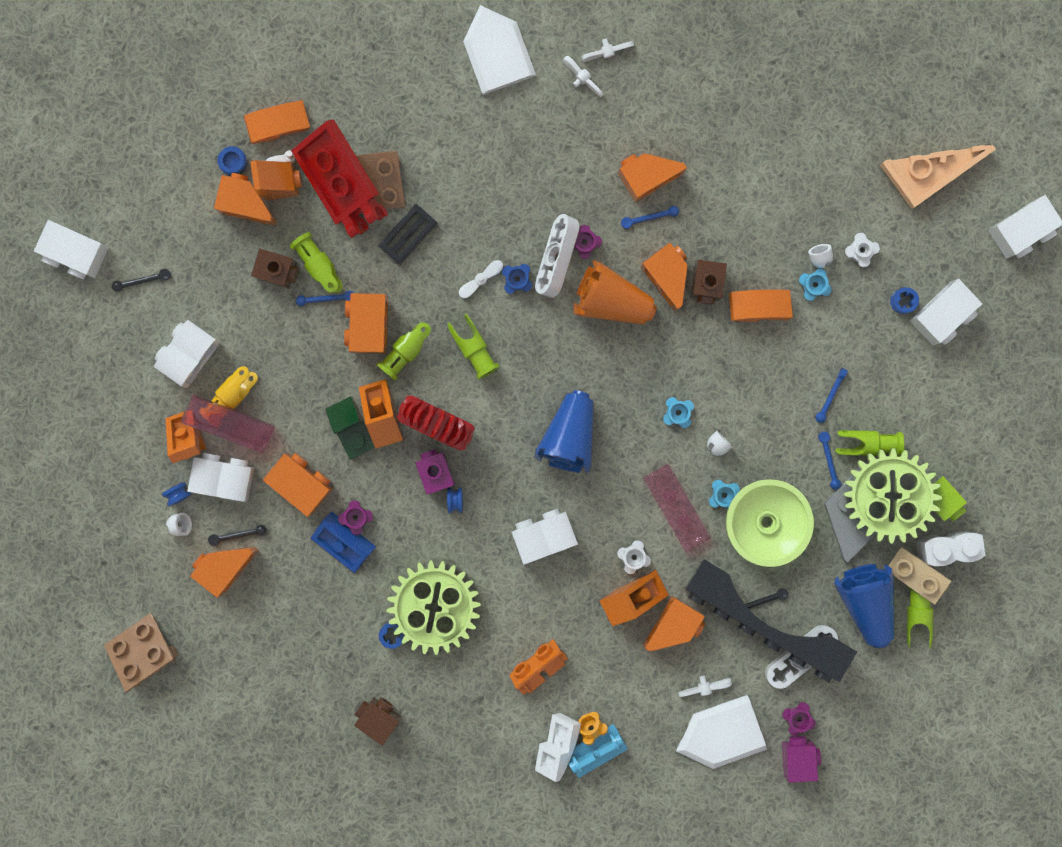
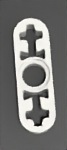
[535,214,579,298]
[765,625,838,689]

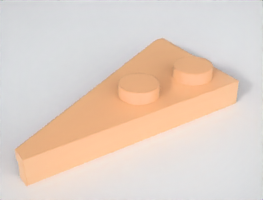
[880,145,996,209]

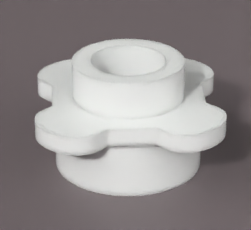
[845,233,880,267]
[617,540,651,574]

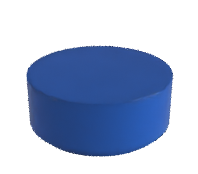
[218,146,248,176]

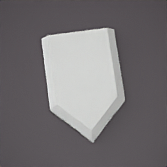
[463,5,536,95]
[676,695,767,769]

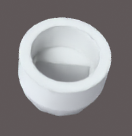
[808,244,833,268]
[707,431,732,456]
[166,513,192,537]

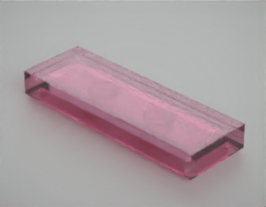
[181,394,275,453]
[643,464,711,552]

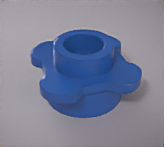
[502,264,532,294]

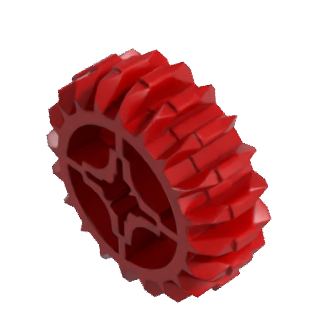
[397,395,475,451]

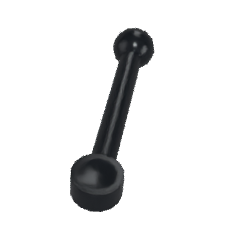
[112,269,171,292]
[208,525,267,546]
[745,588,788,608]

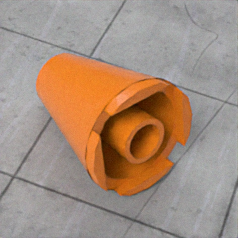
[573,260,657,325]

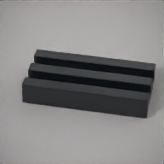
[378,204,438,265]

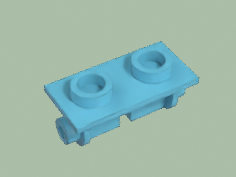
[569,724,628,778]

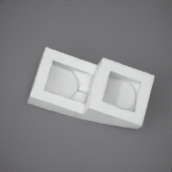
[535,713,581,782]

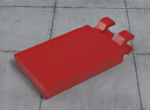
[291,119,388,238]

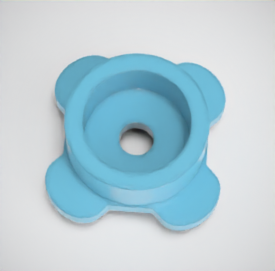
[799,269,831,301]
[663,397,694,428]
[709,480,740,510]

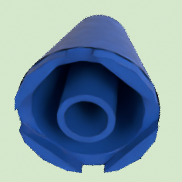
[534,390,594,473]
[834,564,894,648]

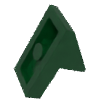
[325,396,375,460]

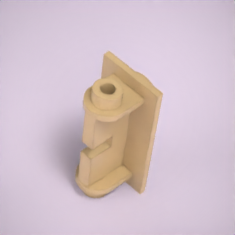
[889,547,951,605]

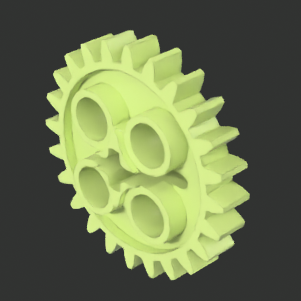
[843,448,942,544]
[387,560,481,655]

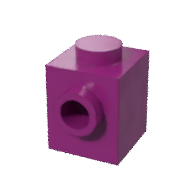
[415,449,456,495]
[782,736,821,783]

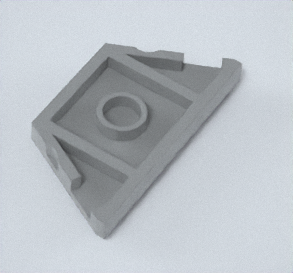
[824,463,915,563]

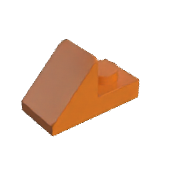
[165,409,207,463]

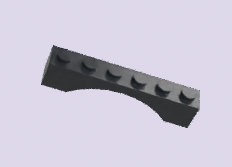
[685,559,857,683]

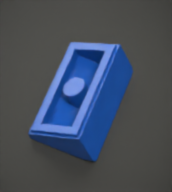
[310,512,376,574]

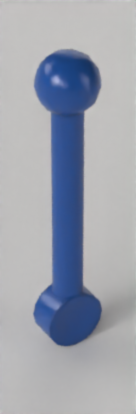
[621,206,679,229]
[296,291,354,306]
[815,368,848,423]
[818,432,841,490]

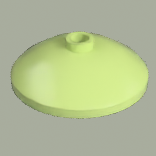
[726,479,814,567]

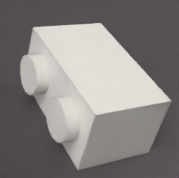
[988,195,1062,259]
[34,220,109,280]
[909,279,982,345]

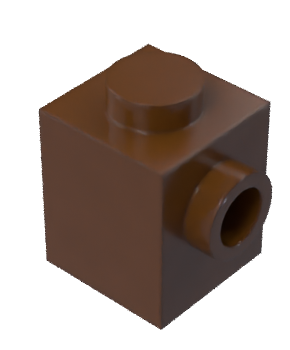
[251,248,299,289]
[691,260,727,305]
[354,697,402,746]

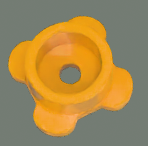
[578,712,608,745]

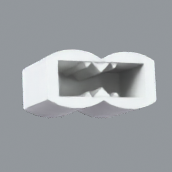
[154,320,220,388]
[187,453,254,502]
[511,508,578,564]
[915,531,986,566]

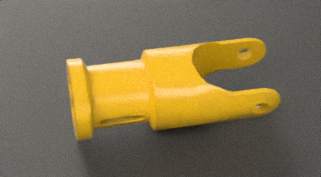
[199,366,258,427]

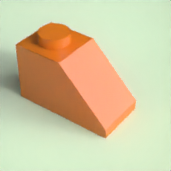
[618,153,687,203]
[250,160,303,201]
[214,173,277,226]
[641,243,688,312]
[359,379,403,448]
[190,547,258,598]
[599,570,669,627]
[643,596,705,651]

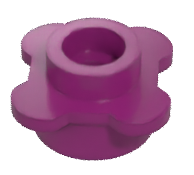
[574,225,602,259]
[338,500,373,535]
[782,702,816,736]

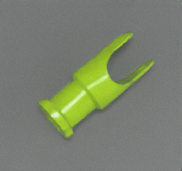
[289,232,343,293]
[447,314,500,380]
[376,322,431,381]
[835,430,904,457]
[906,586,934,649]

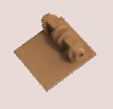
[356,151,405,209]
[104,613,178,692]

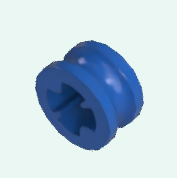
[890,287,919,314]
[161,482,192,507]
[447,487,463,514]
[379,622,405,649]

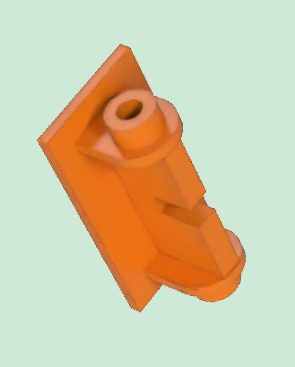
[509,639,569,695]

